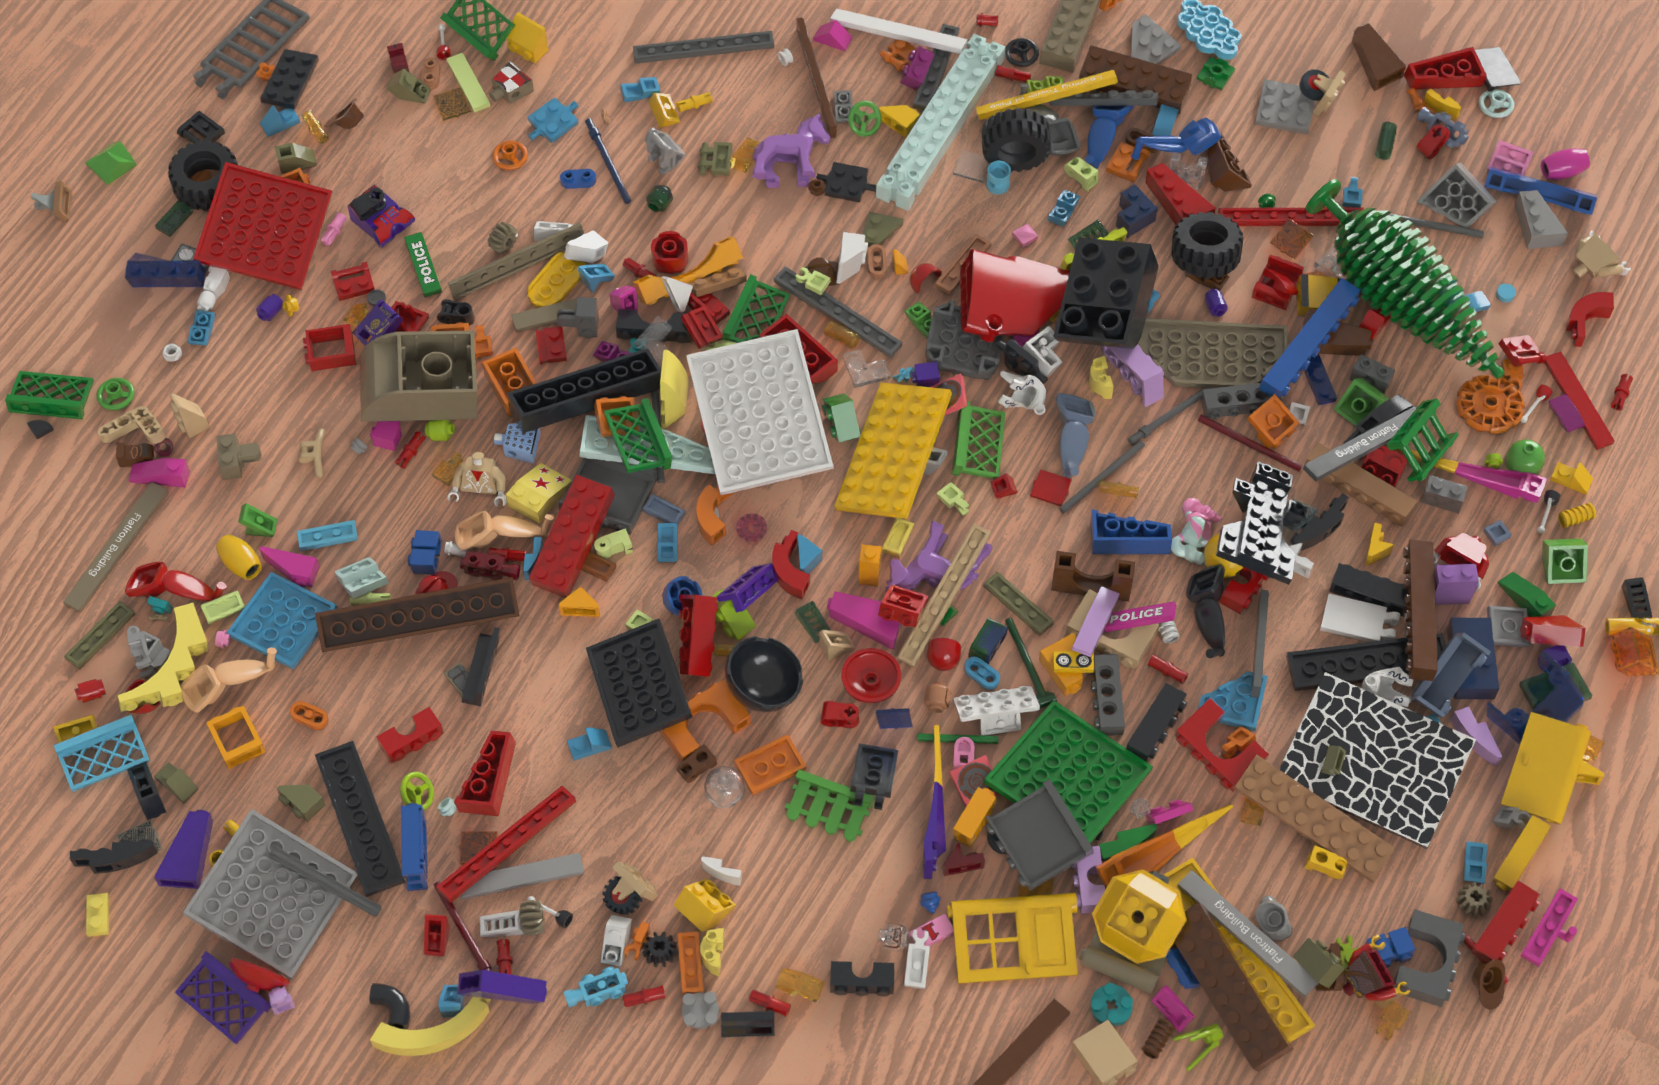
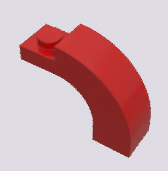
[1566,292,1614,347]
[772,530,810,600]

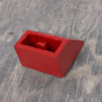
[1361,444,1409,487]

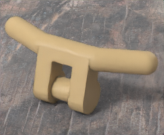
[299,428,326,478]

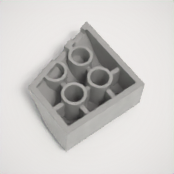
[1416,162,1497,228]

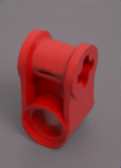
[1416,124,1451,160]
[820,701,860,729]

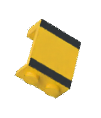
[1296,274,1345,316]

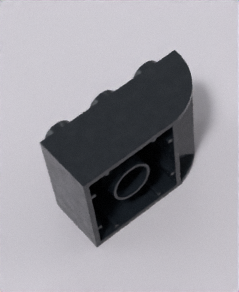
[1053,238,1159,349]

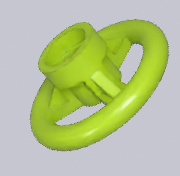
[400,772,434,811]

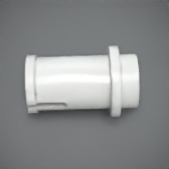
[444,541,470,557]

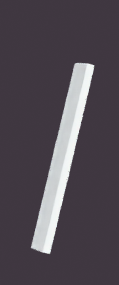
[830,9,967,54]

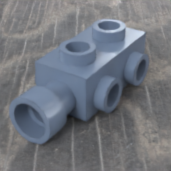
[1417,107,1469,148]

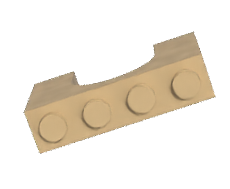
[1066,589,1160,670]

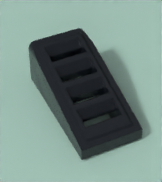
[1621,577,1652,619]

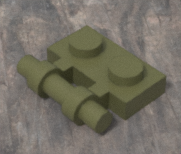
[698,142,732,176]

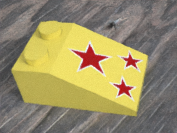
[506,463,572,524]

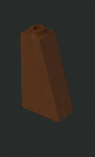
[1352,23,1406,91]
[1301,312,1373,356]

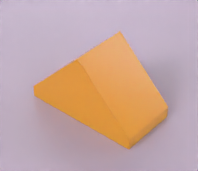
[559,586,600,617]

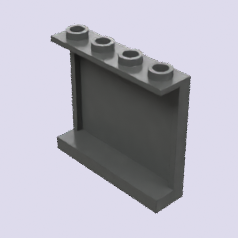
[558,458,657,535]
[985,779,1094,891]

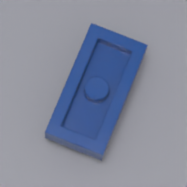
[1166,948,1200,989]

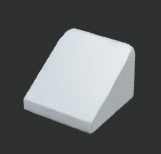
[1289,402,1310,425]

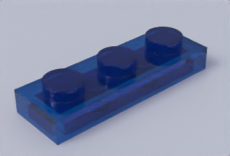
[1304,353,1337,406]

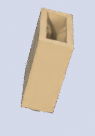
[1071,1020,1138,1085]

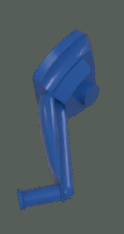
[1085,106,1134,169]
[1131,118,1221,160]

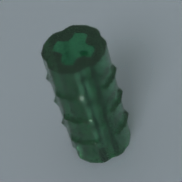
[1375,122,1397,160]

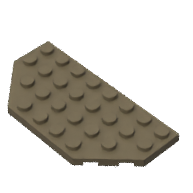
[1138,318,1288,388]

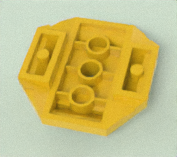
[1092,869,1187,964]

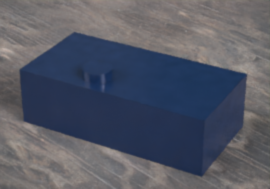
[1447,617,1499,699]

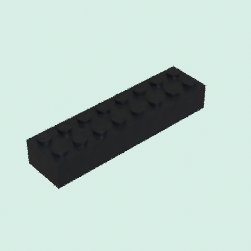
[507,348,661,433]

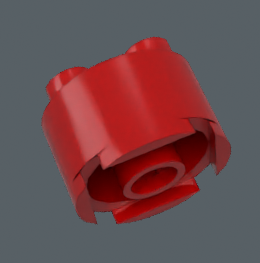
[651,231,689,274]

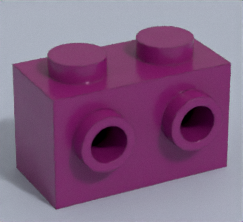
[900,46,934,90]

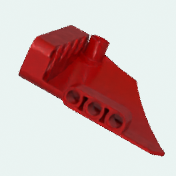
[960,249,1070,343]

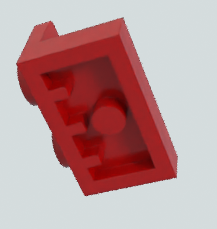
[688,293,730,325]

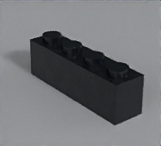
[1329,563,1407,617]
[1126,683,1188,763]

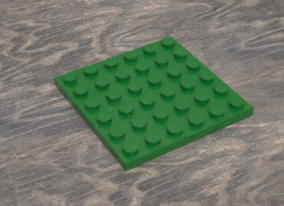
[984,700,1153,844]

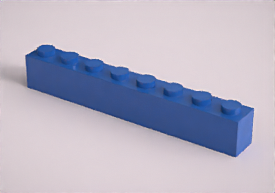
[1259,278,1360,399]

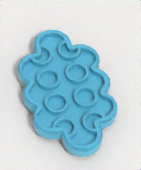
[1177,0,1241,60]

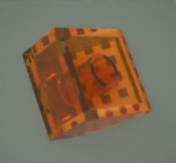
[1610,627,1659,676]

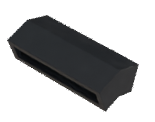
[721,1011,775,1037]

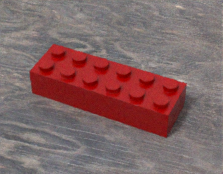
[529,474,615,598]

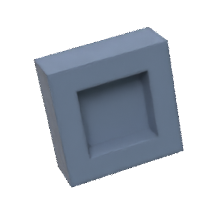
[1483,520,1512,546]

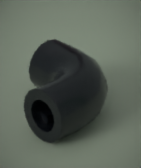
[369,983,410,1030]

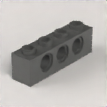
[1201,383,1282,419]
[1090,654,1125,735]

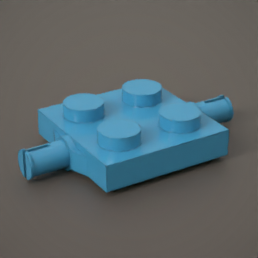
[528,97,578,143]

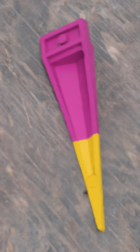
[1410,449,1547,503]

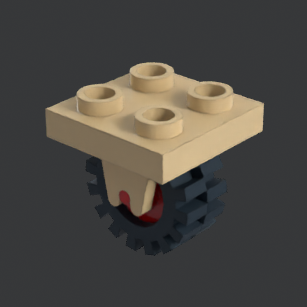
[602,862,658,915]

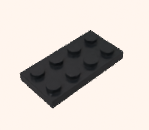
[260,49,319,109]

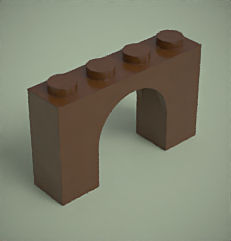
[1051,551,1135,602]

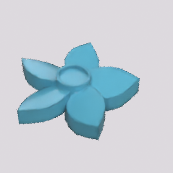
[892,367,914,383]

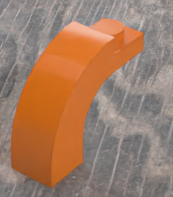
[696,484,734,546]

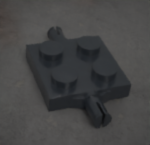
[816,162,876,203]
[996,339,1048,384]

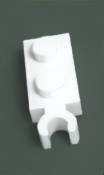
[904,929,930,989]

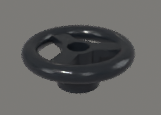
[1005,38,1039,67]

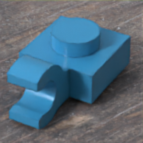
[1342,177,1363,207]

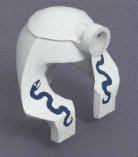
[998,371,1046,415]
[1361,667,1413,708]

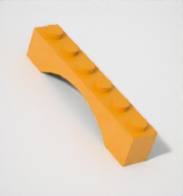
[633,236,743,305]

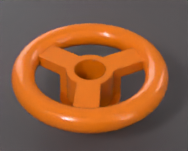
[492,140,528,170]

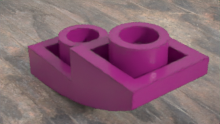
[593,341,631,362]
[1548,394,1585,433]

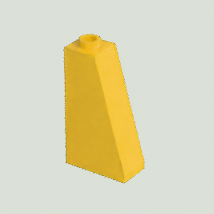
[1493,815,1551,892]

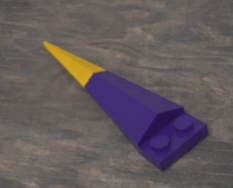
[923,725,946,879]

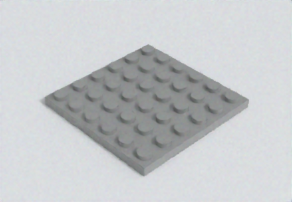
[182,809,358,980]

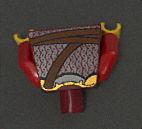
[1343,935,1410,1001]

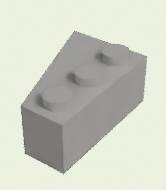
[1515,190,1568,249]

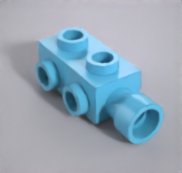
[563,967,628,1008]

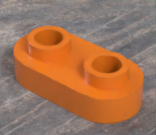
[290,701,329,730]

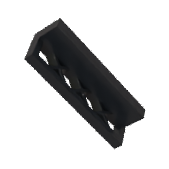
[461,627,500,707]

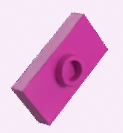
[1151,985,1195,1032]

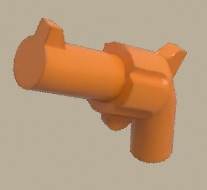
[1406,88,1434,114]

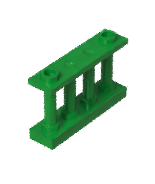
[1386,398,1459,482]

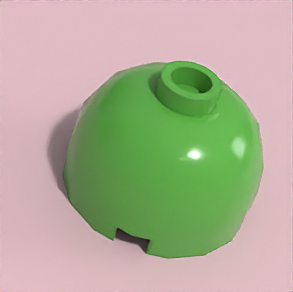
[1505,439,1545,475]

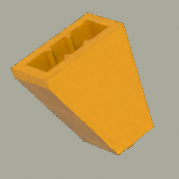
[859,544,883,586]
[1039,633,1083,696]

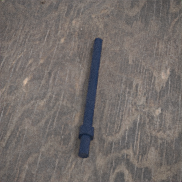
[585,118,631,204]

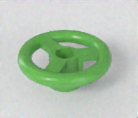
[848,101,881,137]
[97,378,135,410]

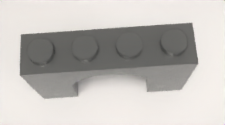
[1393,909,1466,1007]

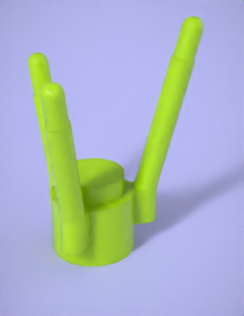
[1172,1023,1223,1071]

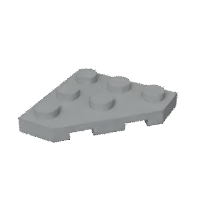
[1131,14,1181,65]

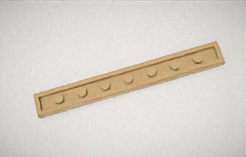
[897,523,991,668]

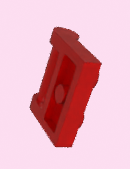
[331,262,375,301]
[1498,335,1547,367]

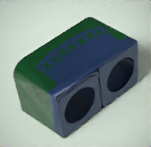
[968,617,1008,665]

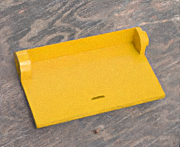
[1501,712,1591,825]

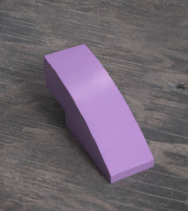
[1451,707,1502,766]

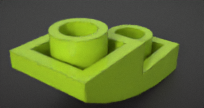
[1026,76,1064,93]

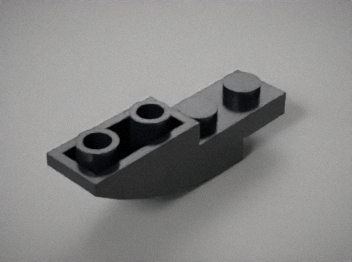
[1343,394,1413,444]
[1290,493,1349,551]
[69,839,158,874]

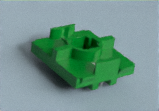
[1197,57,1235,90]

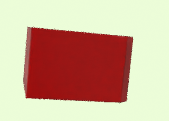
[423,914,450,956]

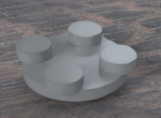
[682,991,719,1029]

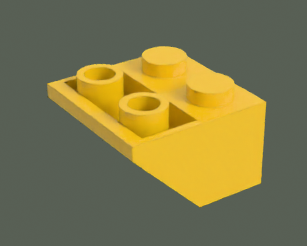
[673,878,736,932]

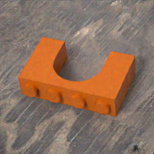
[659,680,751,762]

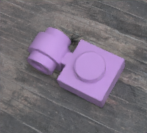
[268,986,295,1015]

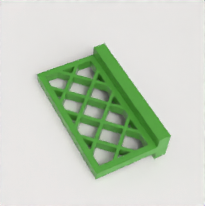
[952,401,1005,479]

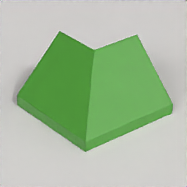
[85,141,136,185]

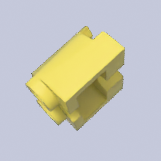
[1089,356,1114,399]
[700,928,725,976]

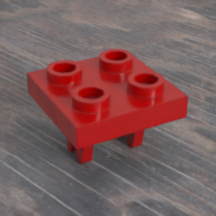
[391,301,429,332]

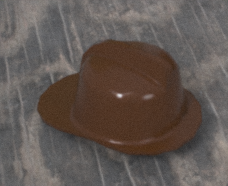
[324,98,364,129]
[802,258,839,286]
[1472,959,1505,1010]

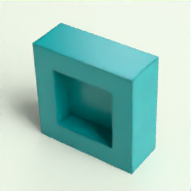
[147,596,173,615]

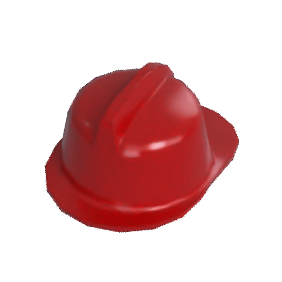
[415,571,458,594]

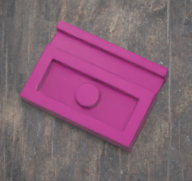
[1145,799,1194,824]

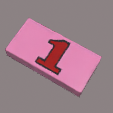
[909,914,954,946]

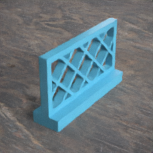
[54,715,150,792]

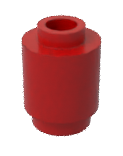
[74,679,106,703]

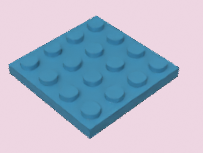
[226,572,338,670]

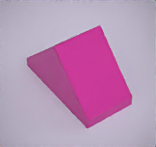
[813,20,852,51]

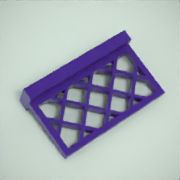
[175,951,271,1044]

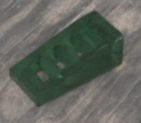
[1068,219,1109,250]
[795,601,831,644]

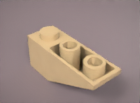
[170,393,209,438]

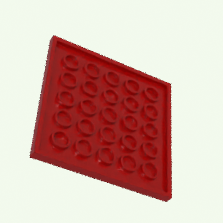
[193,162,333,290]

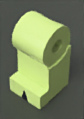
[1064,157,1098,191]
[594,528,633,559]

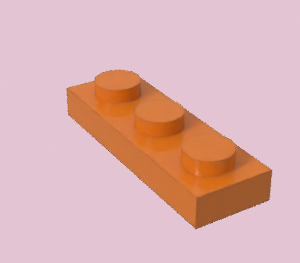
[677,931,704,995]

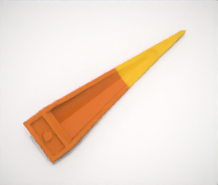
[1095,804,1234,890]

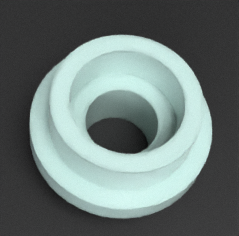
[438,797,457,816]

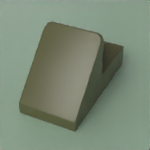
[154,763,199,803]

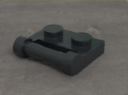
[177,111,225,144]

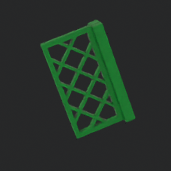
[440,0,515,61]
[721,274,790,343]
[5,371,94,420]
[604,398,672,473]

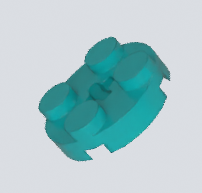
[1090,983,1133,1026]

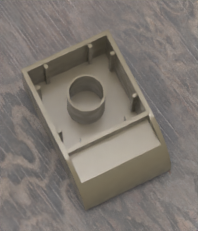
[360,331,477,422]

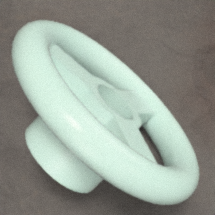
[1479,89,1514,118]

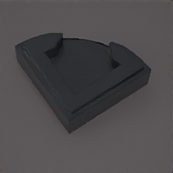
[27,420,54,439]

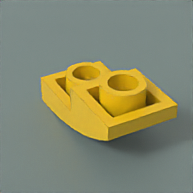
[1424,88,1461,120]

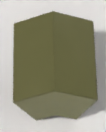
[1321,745,1346,776]

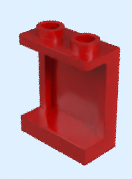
[1252,255,1304,311]

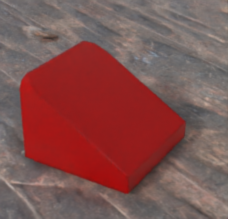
[990,473,1018,499]

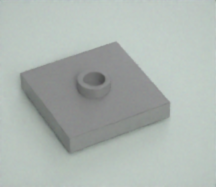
[1487,606,1530,647]

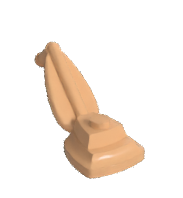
[455,511,554,551]
[180,648,277,713]

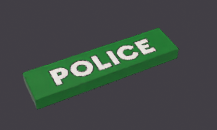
[404,232,442,298]

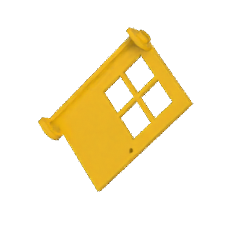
[947,893,1078,984]

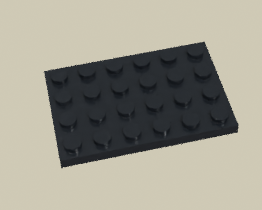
[586,619,693,747]

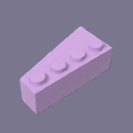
[1102,344,1164,407]

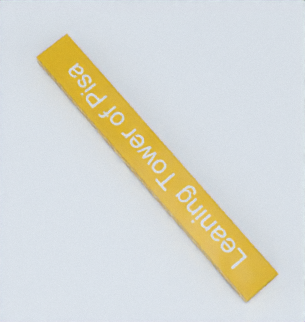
[976,70,1118,120]

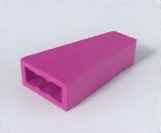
[827,591,901,649]

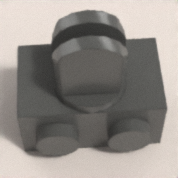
[556,297,599,338]

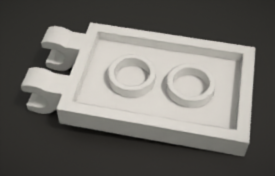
[1320,594,1400,642]

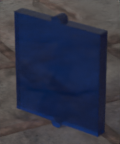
[876,708,913,729]

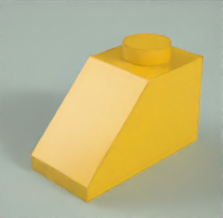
[879,105,920,138]

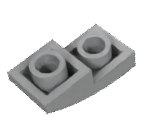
[834,90,853,122]

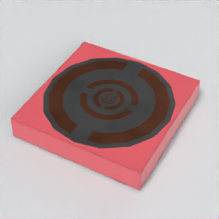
[931,374,967,416]
[949,755,999,808]

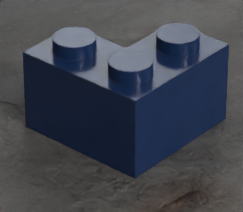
[1116,184,1158,238]

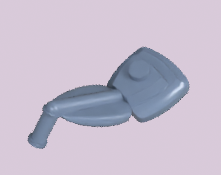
[1055,393,1096,478]

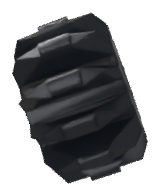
[642,931,677,967]

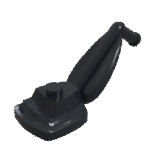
[1186,564,1225,659]

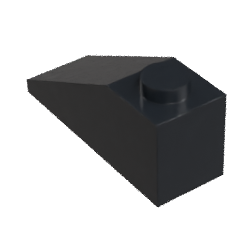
[127,762,166,820]

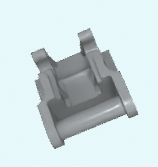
[645,128,686,175]
[127,626,171,679]

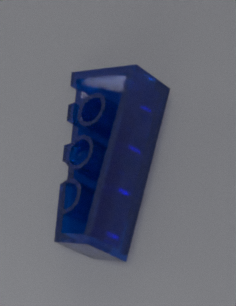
[125,253,206,287]

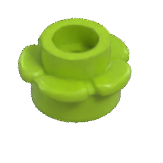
[1484,453,1503,469]

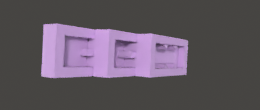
[1072,587,1119,657]

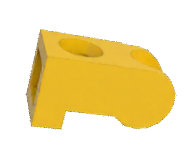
[1304,845,1348,879]

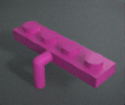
[1521,888,1578,967]

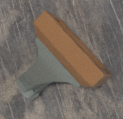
[31,181,72,222]

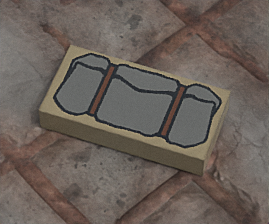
[444,662,469,697]

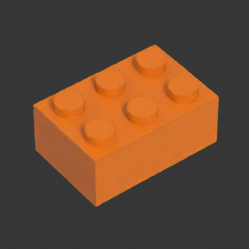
[482,347,536,416]

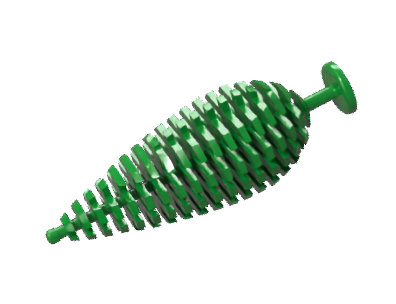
[1305,179,1505,379]

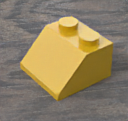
[506,12,548,64]

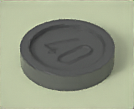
[367,289,386,306]

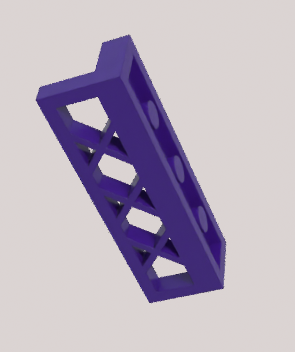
[716,563,778,612]

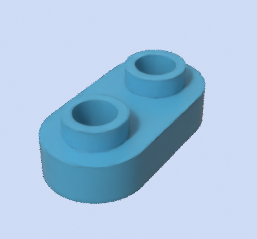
[964,657,1000,690]

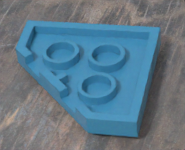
[1198,671,1268,732]

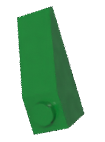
[1497,572,1556,617]

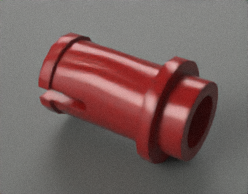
[976,13,998,27]

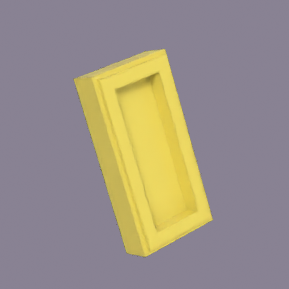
[882,518,915,558]

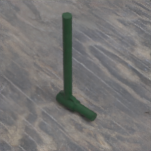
[1005,618,1057,714]

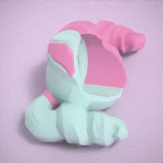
[1171,498,1221,566]

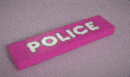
[1103,601,1177,633]

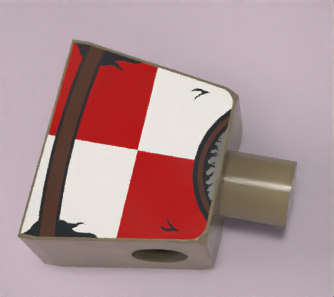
[489,61,534,103]

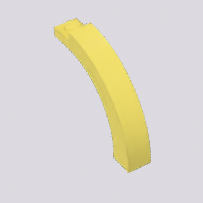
[370,997,491,1056]

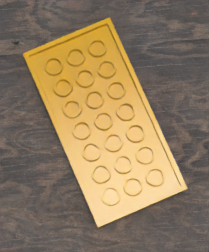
[834,382,952,519]

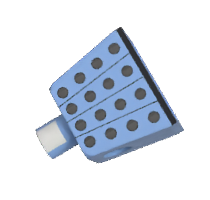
[494,423,540,464]

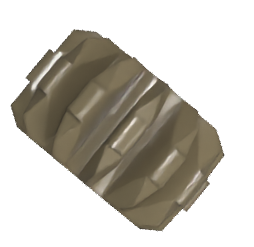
[487,222,518,254]
[1456,881,1493,918]
[519,900,545,936]

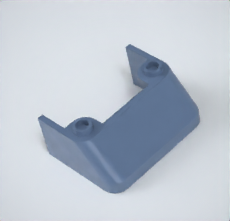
[1410,633,1491,718]

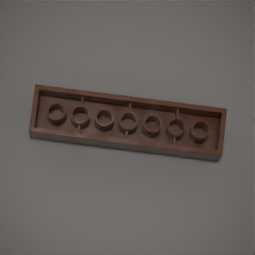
[1175,902,1294,1072]

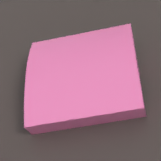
[1487,140,1534,176]

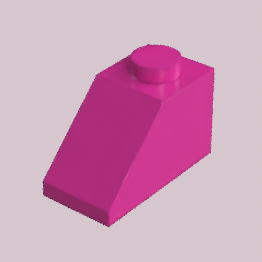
[609,285,638,313]

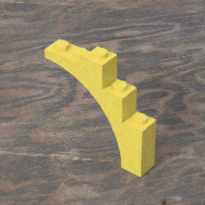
[118,603,208,712]

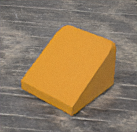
[892,249,909,275]

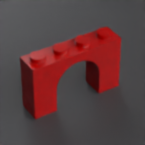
[1175,698,1269,792]

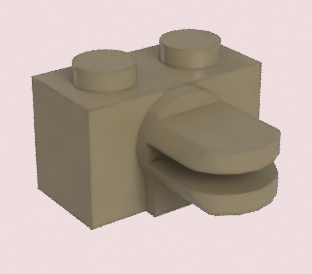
[217,433,262,480]

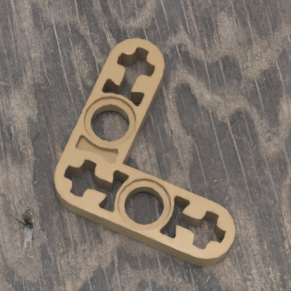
[97,406,165,444]

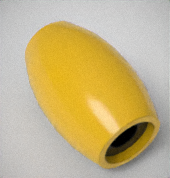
[216,534,262,580]

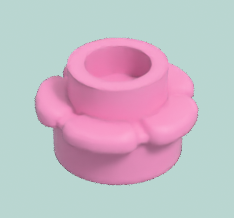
[215,630,230,649]

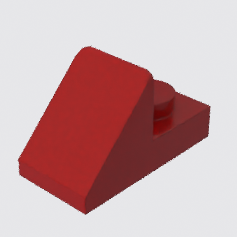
[1359,308,1392,340]

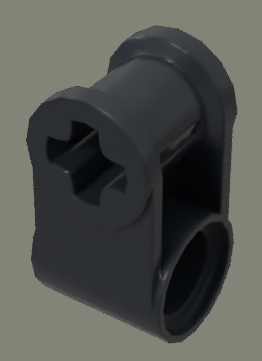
[350,188,386,221]
[437,299,475,326]

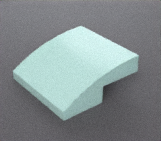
[334,557,389,599]

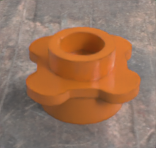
[256,62,275,81]

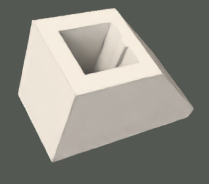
[564,231,608,263]
[601,915,632,967]

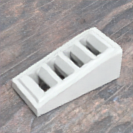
[480,910,523,938]

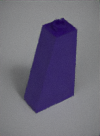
[155,810,213,889]
[457,970,547,1004]

